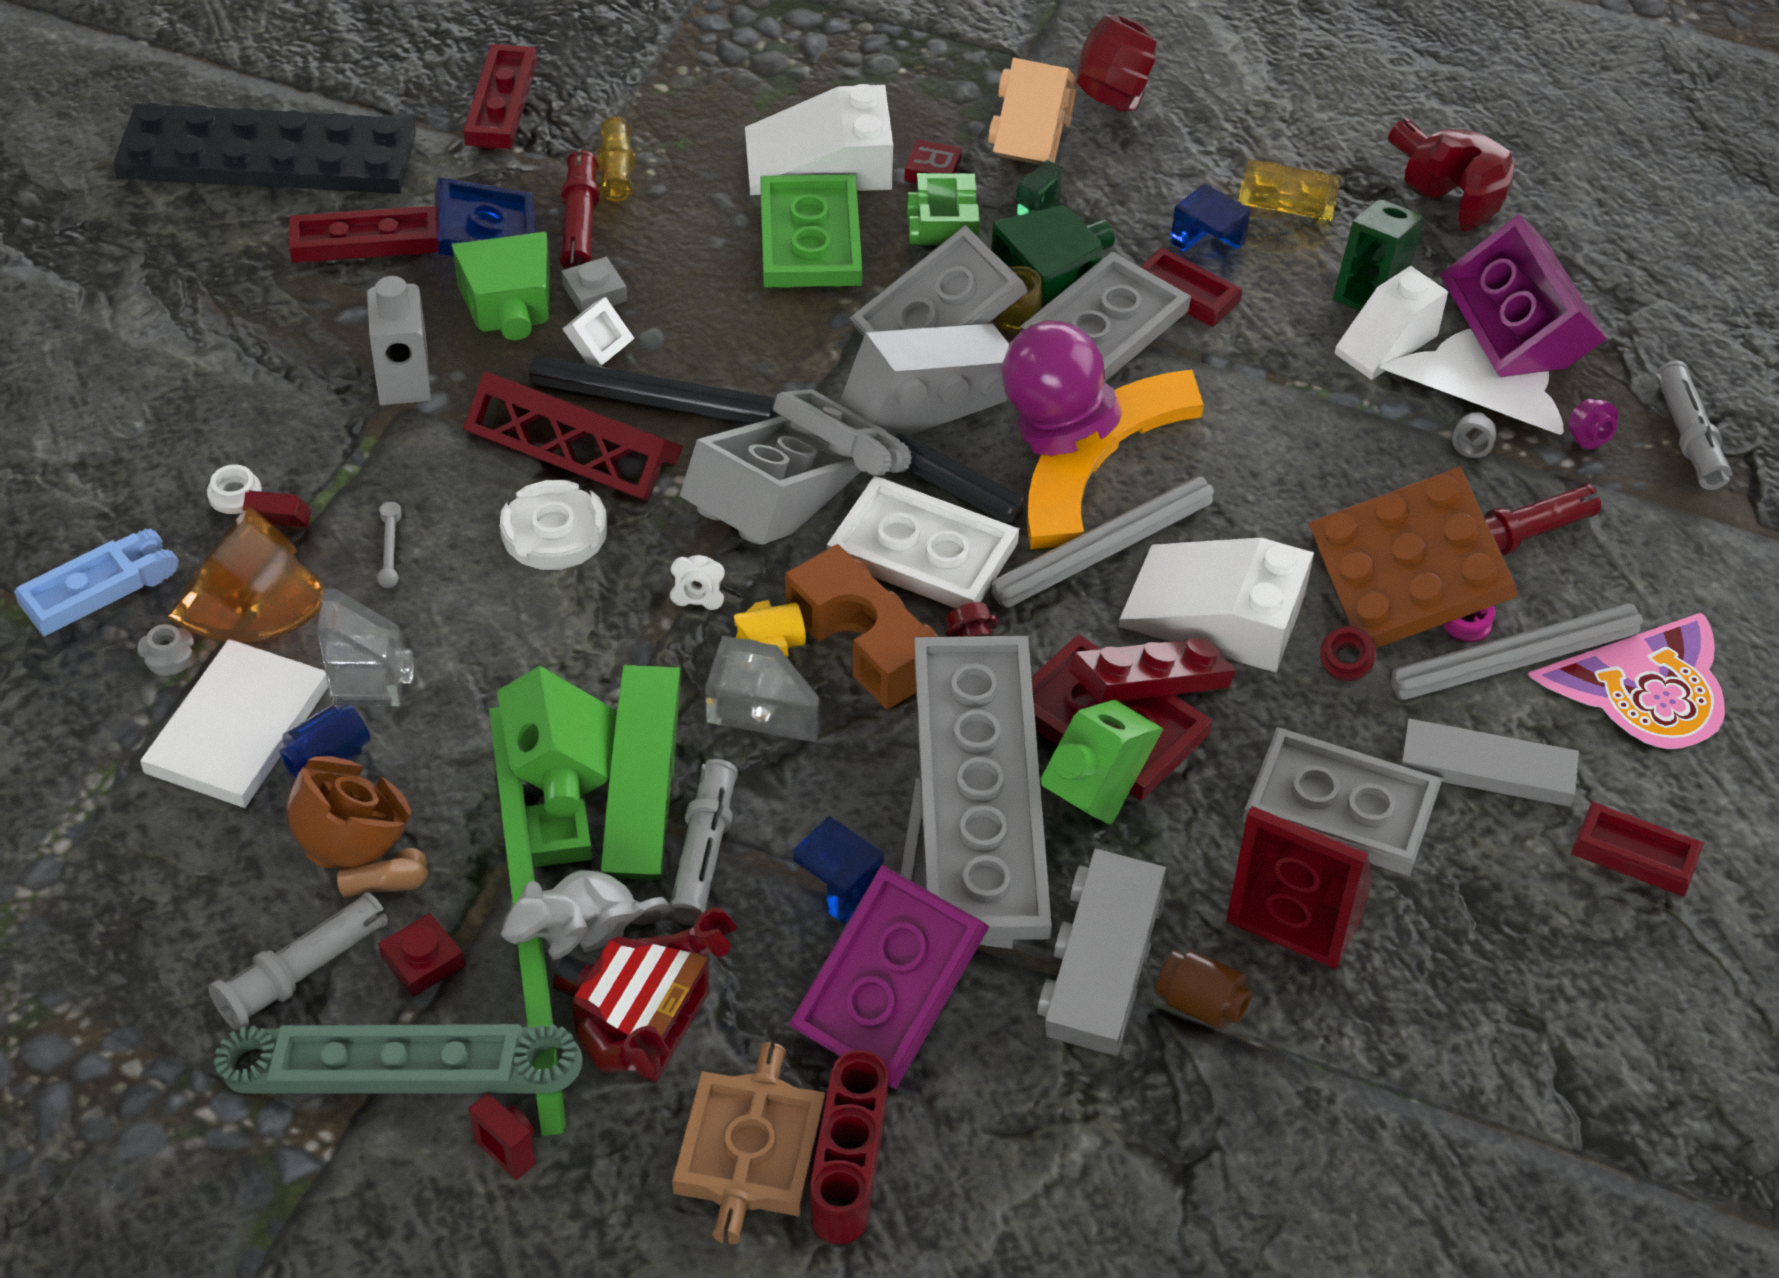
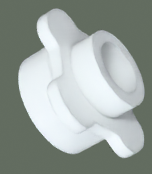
[670,555,725,610]

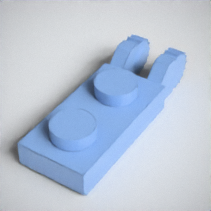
[14,528,179,637]

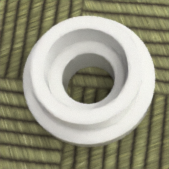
[207,465,262,514]

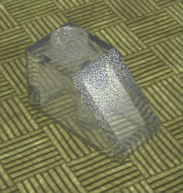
[317,589,414,706]
[705,636,819,742]

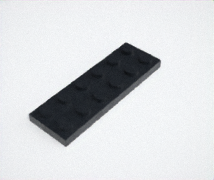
[113,103,416,194]

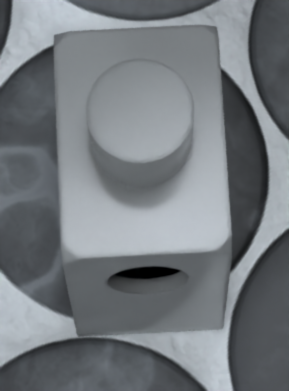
[367,276,431,406]

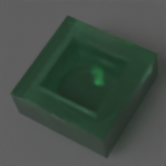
[1016,160,1063,216]

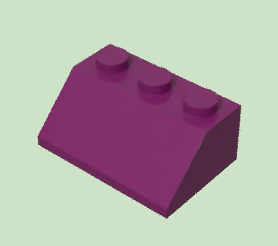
[1440,214,1607,377]

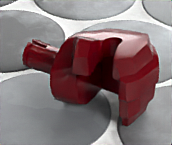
[1077,16,1157,112]
[1388,118,1514,232]

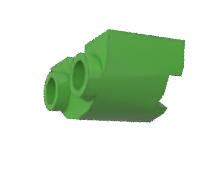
[907,173,980,246]

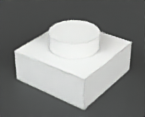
[562,297,634,366]

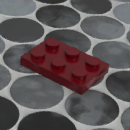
[1031,634,1213,801]

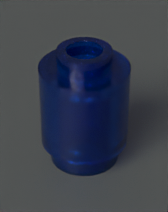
[279,703,370,778]

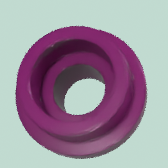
[1568,399,1618,450]

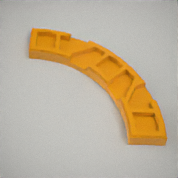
[1027,369,1204,550]

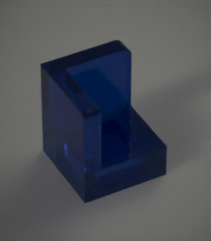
[1170,183,1251,252]
[793,816,884,925]

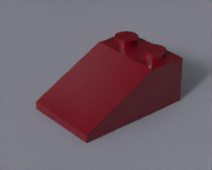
[1226,806,1372,969]

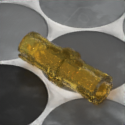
[597,117,635,202]

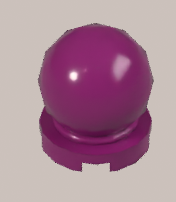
[1001,320,1122,456]

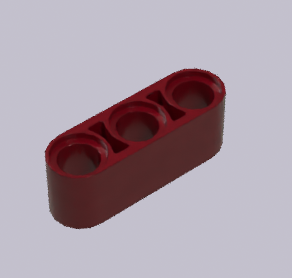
[811,1050,888,1244]

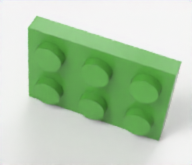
[760,174,862,288]

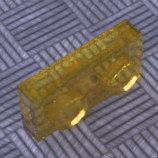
[1238,159,1342,221]

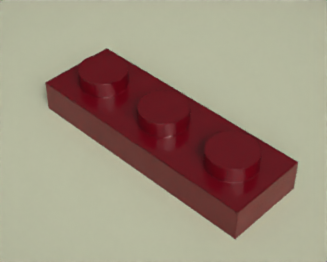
[463,44,537,149]
[289,205,440,263]
[1068,637,1236,704]

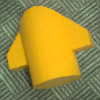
[734,600,806,659]

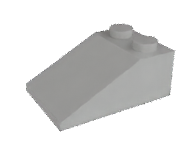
[680,416,861,544]

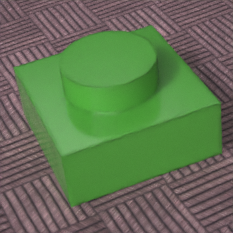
[526,799,592,867]

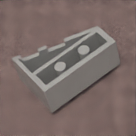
[839,324,1009,437]
[1037,848,1166,1056]

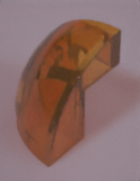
[168,505,328,642]

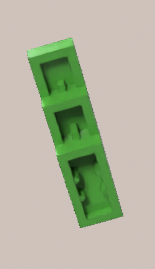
[601,665,681,880]

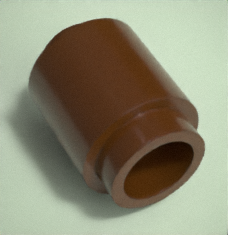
[1156,950,1252,1030]

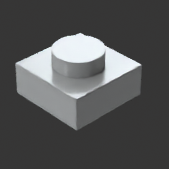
[561,256,627,314]

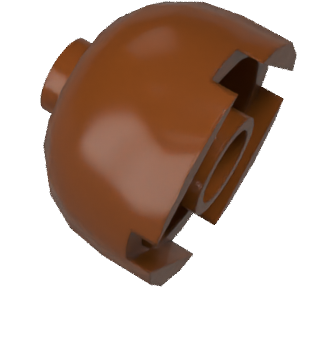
[286,756,411,868]

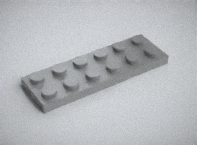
[914,636,1052,940]

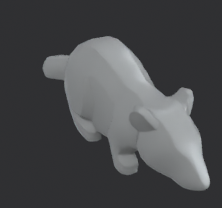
[501,870,670,960]

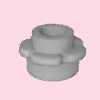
[137,624,194,676]

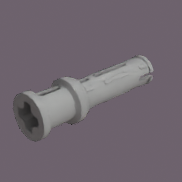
[208,892,388,1031]

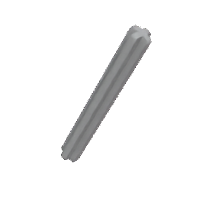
[991,476,1214,609]
[1390,603,1643,700]

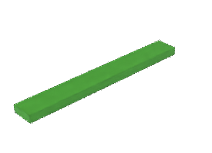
[489,707,566,1136]

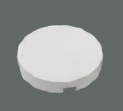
[500,480,607,570]

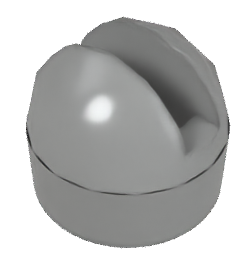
[1452,413,1496,458]

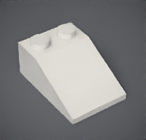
[745,84,893,195]
[1118,538,1314,673]

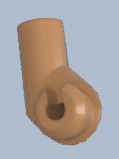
[337,848,429,898]

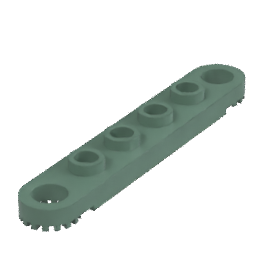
[214,1024,583,1093]

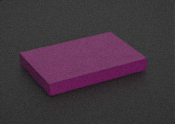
[789,865,990,1089]

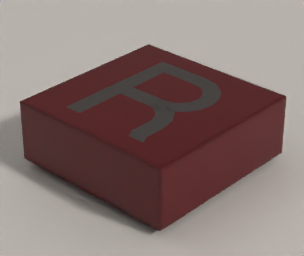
[904,139,962,184]

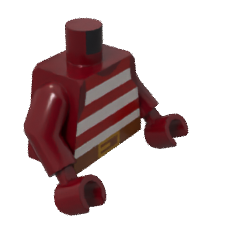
[552,907,737,1083]

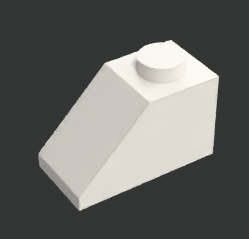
[1335,266,1448,380]

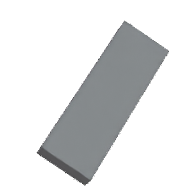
[1400,718,1579,807]

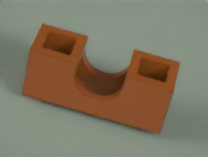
[785,544,938,710]

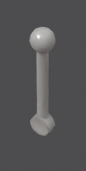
[377,502,402,589]

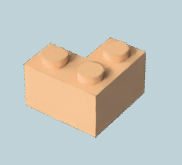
[988,58,1079,168]

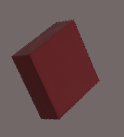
[242,490,311,528]

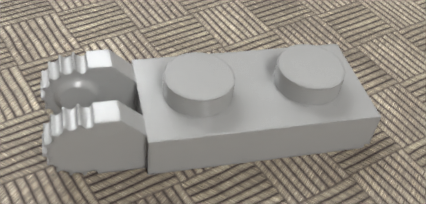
[773,389,912,476]

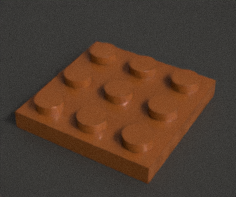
[1308,466,1518,648]

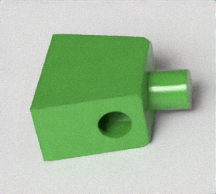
[452,232,551,341]
[497,666,616,816]
[1040,700,1164,824]

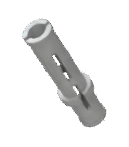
[1655,361,1733,490]
[668,759,738,925]

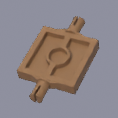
[672,1042,826,1245]

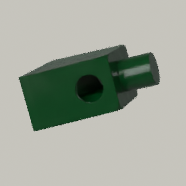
[1333,200,1424,311]
[991,205,1115,312]

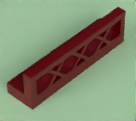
[463,371,683,501]

